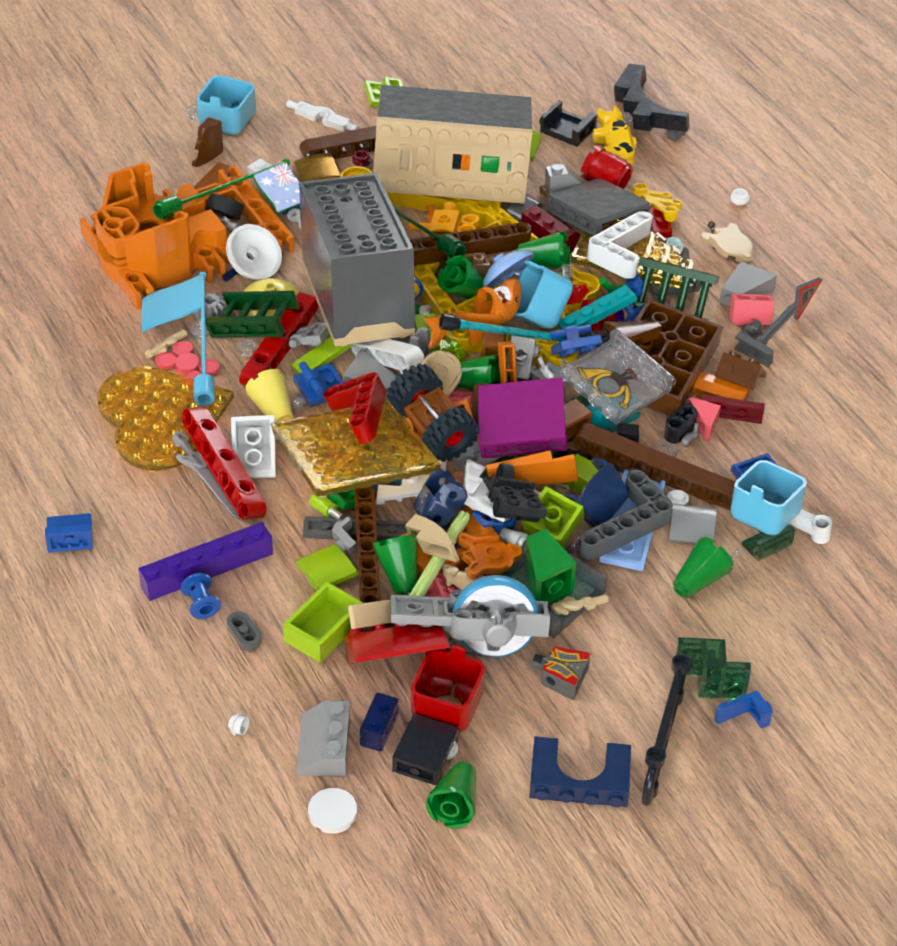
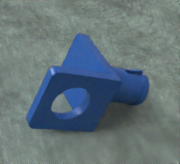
[472,511,515,535]

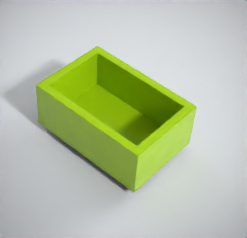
[283,582,363,663]

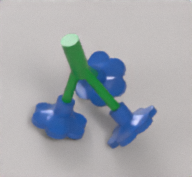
[599,273,644,321]

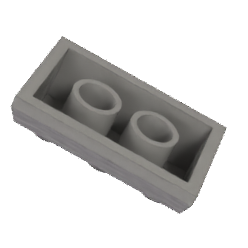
[297,700,350,777]

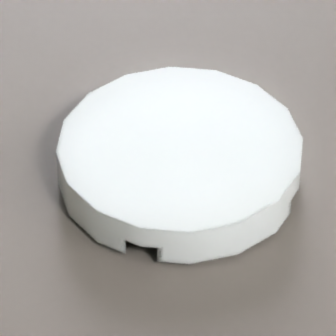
[308,788,357,833]

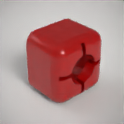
[411,645,485,732]

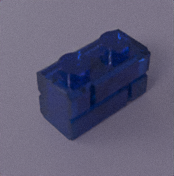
[360,693,399,752]

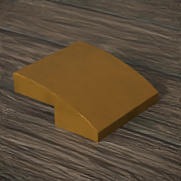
[294,153,340,182]

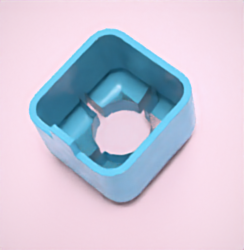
[197,75,256,135]
[514,261,573,329]
[731,460,807,536]

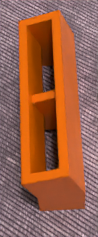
[498,341,517,384]
[693,372,750,401]

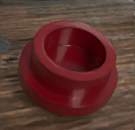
[352,150,371,167]

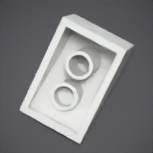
[231,415,277,479]

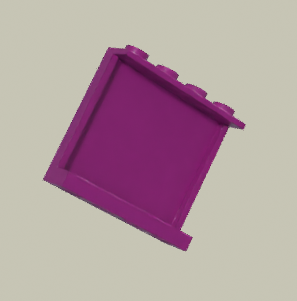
[478,377,568,458]

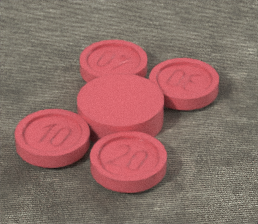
[155,341,220,388]

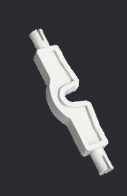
[286,100,359,132]

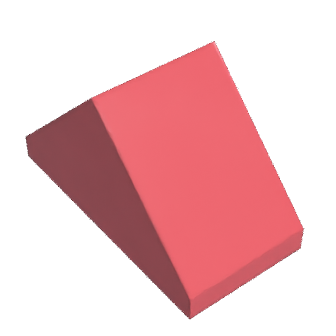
[688,397,721,441]

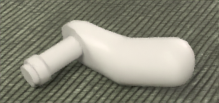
[538,357,556,379]

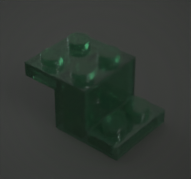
[675,637,751,700]

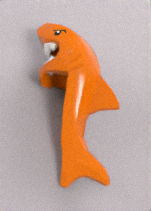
[425,279,521,349]

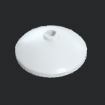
[226,224,282,280]

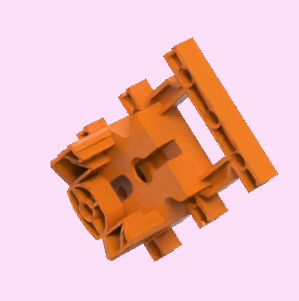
[80,162,294,309]

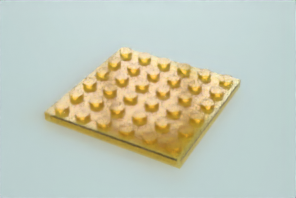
[271,400,441,497]

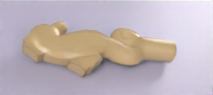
[145,329,188,358]
[551,594,609,615]

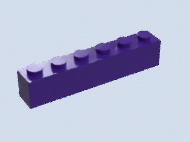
[138,522,273,601]

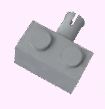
[506,335,540,382]

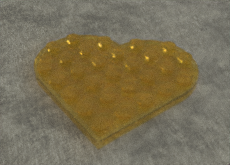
[97,366,234,472]

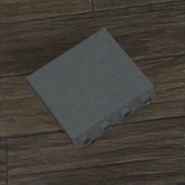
[547,178,650,236]

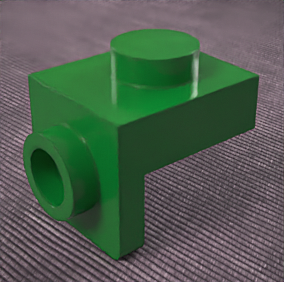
[329,478,361,510]

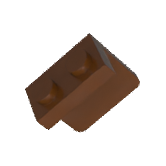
[714,352,766,390]

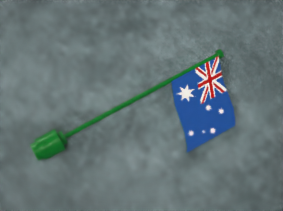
[153,158,300,219]

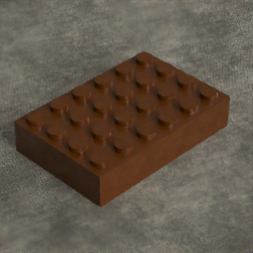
[599,299,723,416]

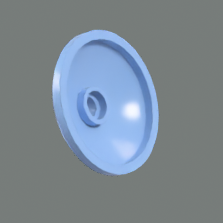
[483,250,534,288]

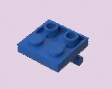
[550,325,602,358]
[293,362,344,408]

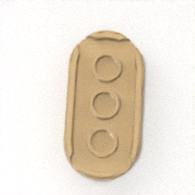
[395,351,462,424]

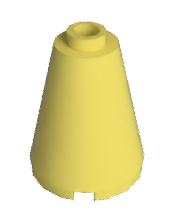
[245,369,294,428]

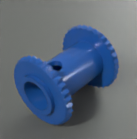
[181,573,221,619]

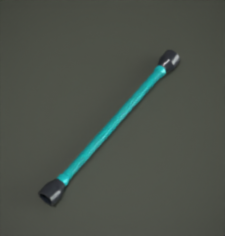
[439,313,614,353]

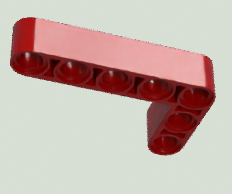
[323,372,386,444]

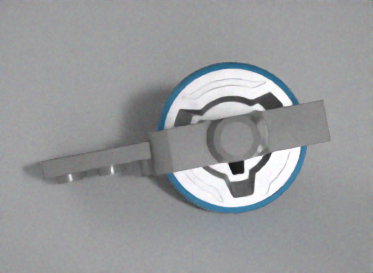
[390,575,550,657]

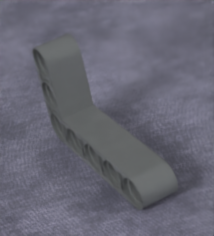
[579,470,673,560]

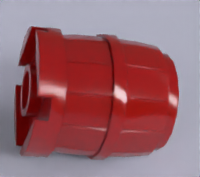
[580,145,633,189]

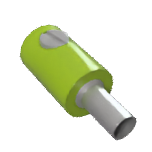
[309,492,345,521]

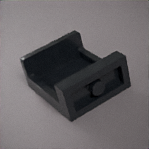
[539,100,597,147]
[392,714,459,786]

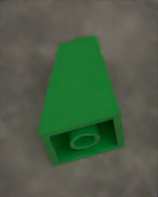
[525,528,576,605]

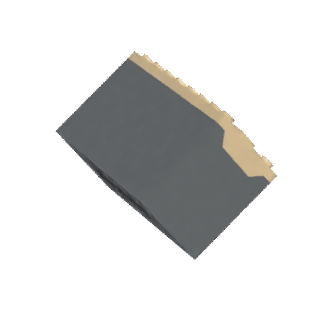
[373,85,532,204]
[299,173,415,346]

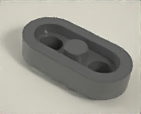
[227,612,262,651]

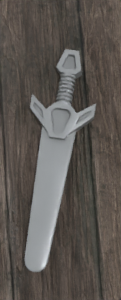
[172,431,241,519]

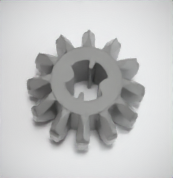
[194,292,227,320]

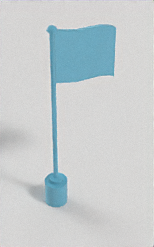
[142,271,215,406]

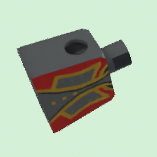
[531,646,591,700]

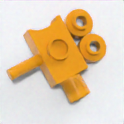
[409,202,480,237]

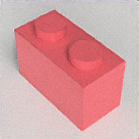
[728,293,775,327]

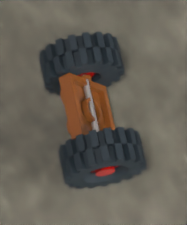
[387,363,480,462]

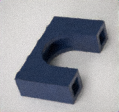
[529,736,631,807]

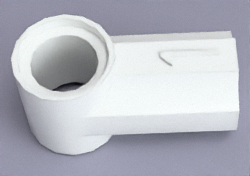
[789,509,832,544]

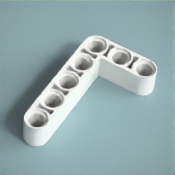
[587,211,653,279]
[351,339,425,374]

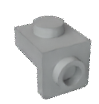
[332,516,357,556]

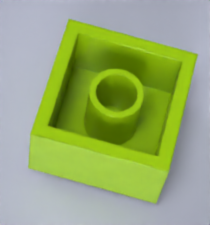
[522,486,584,549]

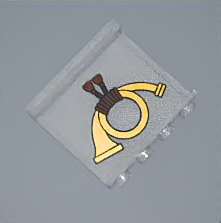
[559,328,674,425]

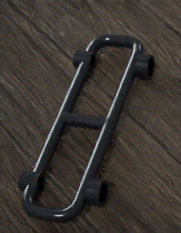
[642,653,691,806]

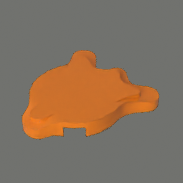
[457,533,522,579]

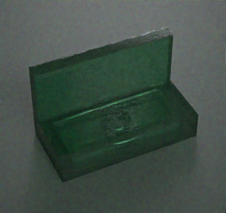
[741,525,796,561]

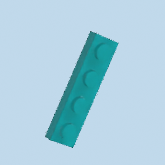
[557,285,637,330]

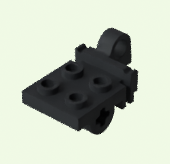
[483,463,547,522]

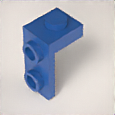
[714,690,773,728]

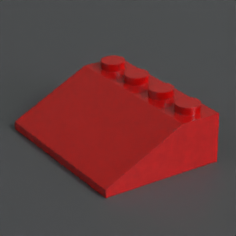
[344,623,450,663]

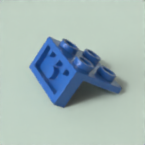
[45,513,93,553]

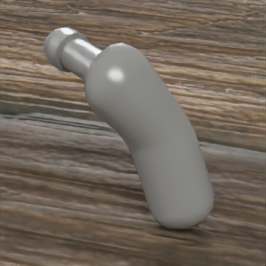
[218,216,239,231]
[681,422,699,446]

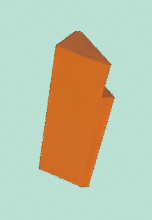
[486,451,578,486]

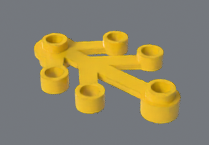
[631,183,682,222]

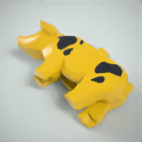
[592,105,636,167]

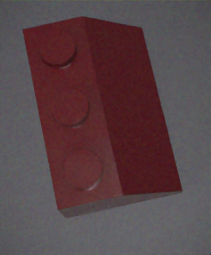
[521,205,588,253]

